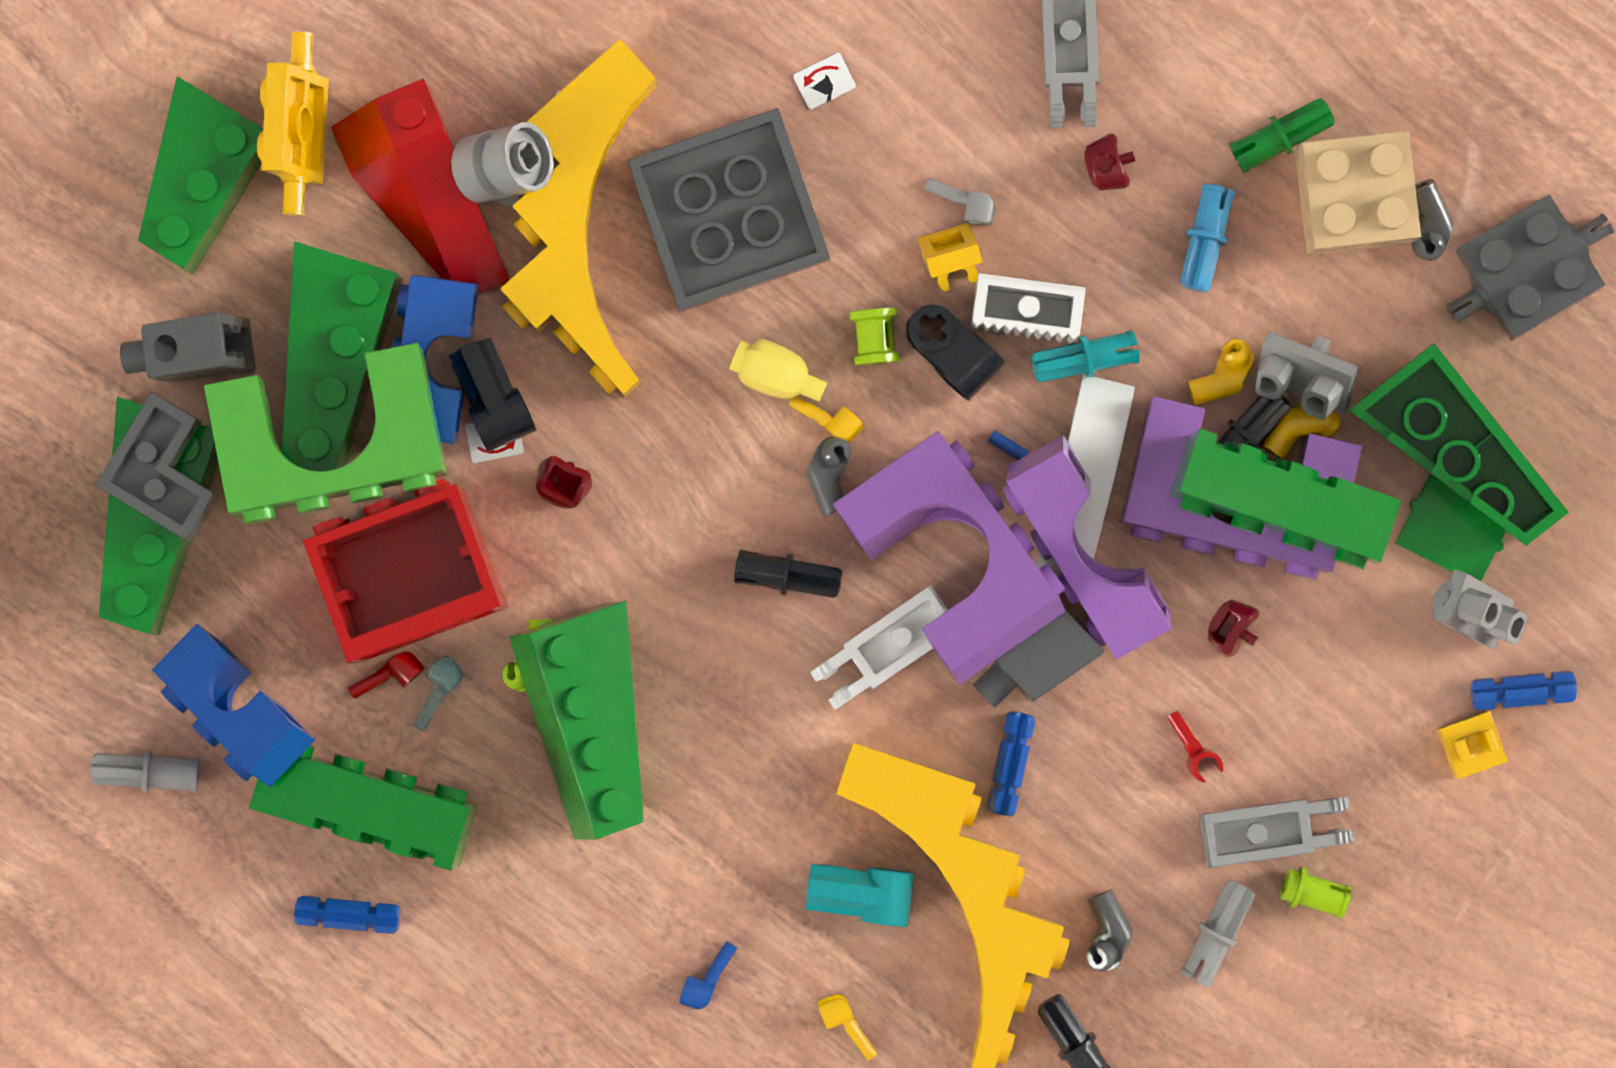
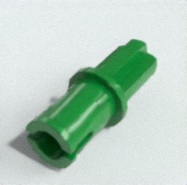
[1228,98,1335,174]

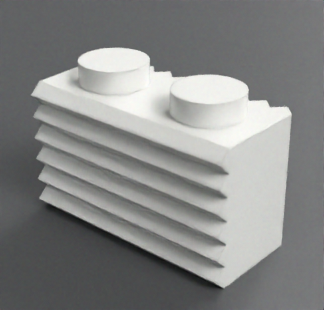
[970,273,1086,344]

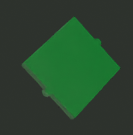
[1395,473,1506,581]

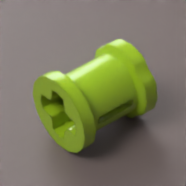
[849,308,900,366]

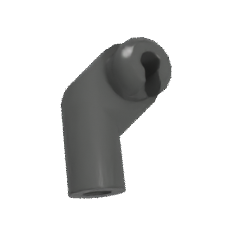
[1412,179,1453,261]
[806,437,851,517]
[1086,889,1132,972]

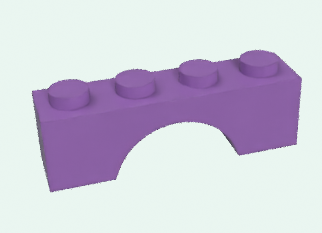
[1003,435,1172,659]

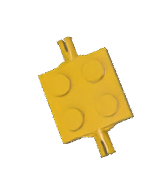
[257,32,329,216]

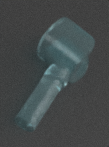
[413,656,463,731]

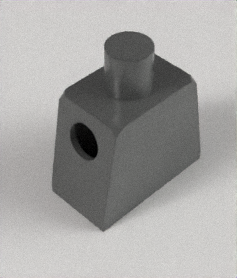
[120,312,256,382]
[973,610,1105,708]

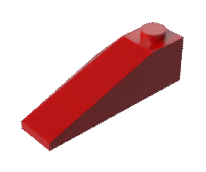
[331,78,510,295]

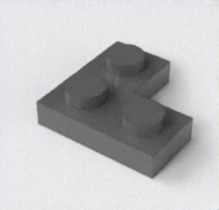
[96,392,219,542]

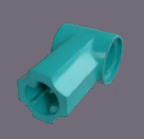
[805,864,915,927]

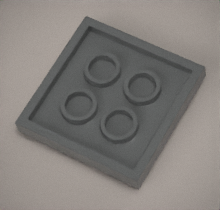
[627,108,830,312]

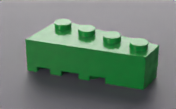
[282,241,403,471]
[99,396,218,635]

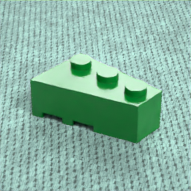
[138,76,263,275]

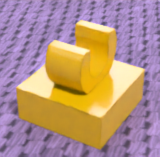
[917,223,983,292]
[1437,711,1508,779]

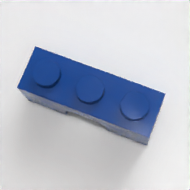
[391,274,480,444]
[152,623,315,787]

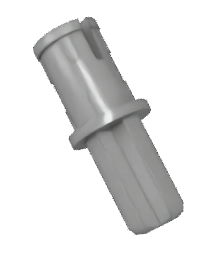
[91,751,199,793]
[1180,881,1255,988]

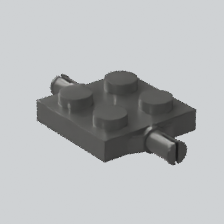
[1446,194,1614,342]

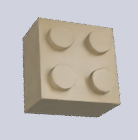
[1295,131,1421,256]

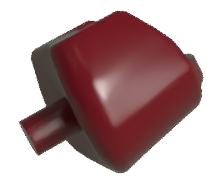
[1084,133,1136,191]
[536,456,592,509]
[1207,599,1260,657]

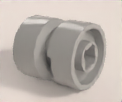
[451,122,554,203]

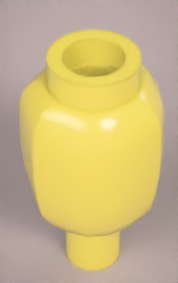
[729,339,828,402]

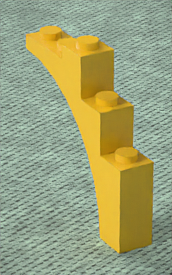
[500,39,658,398]
[836,742,1070,1068]

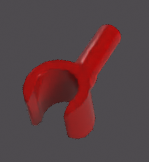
[348,651,425,699]
[1167,710,1224,783]

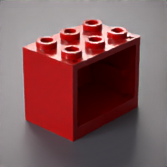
[302,478,509,663]

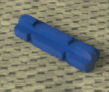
[1470,671,1577,710]
[987,711,1035,817]
[294,896,400,934]

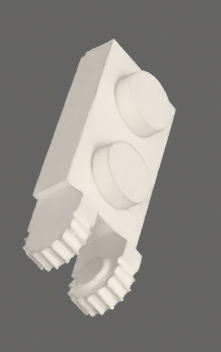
[810,585,948,710]

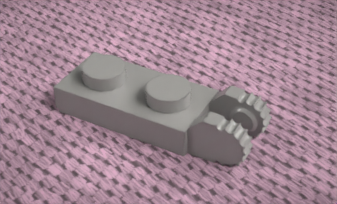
[1041,0,1099,128]
[1199,797,1354,868]

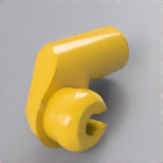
[1187,338,1254,406]
[1262,405,1341,460]

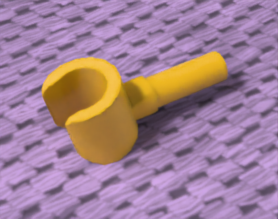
[788,396,864,442]
[817,994,878,1061]

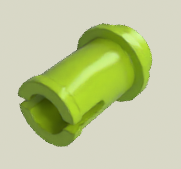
[1280,866,1352,919]

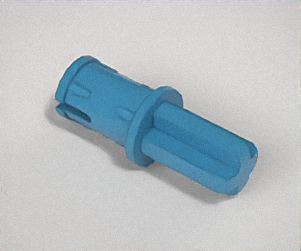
[1180,184,1236,292]

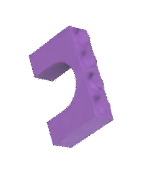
[1120,396,1362,580]
[833,431,1065,685]

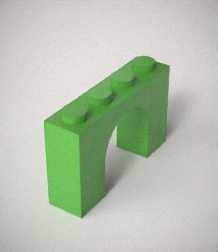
[204,343,447,524]

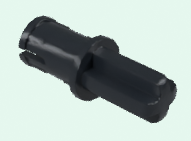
[1216,395,1291,449]
[734,549,842,598]
[1038,994,1111,1068]

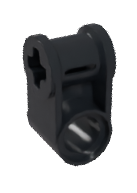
[906,304,1005,402]

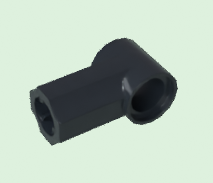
[449,337,537,452]

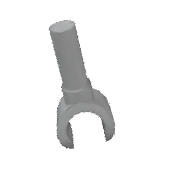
[924,178,996,226]

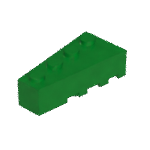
[1348,343,1569,546]
[1170,428,1402,570]
[509,601,644,840]
[249,746,478,871]

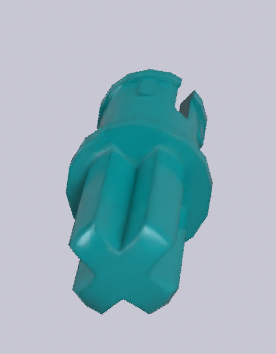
[1031,330,1140,383]

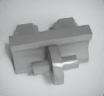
[1255,332,1358,420]
[1432,569,1528,649]

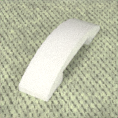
[1036,374,1135,577]

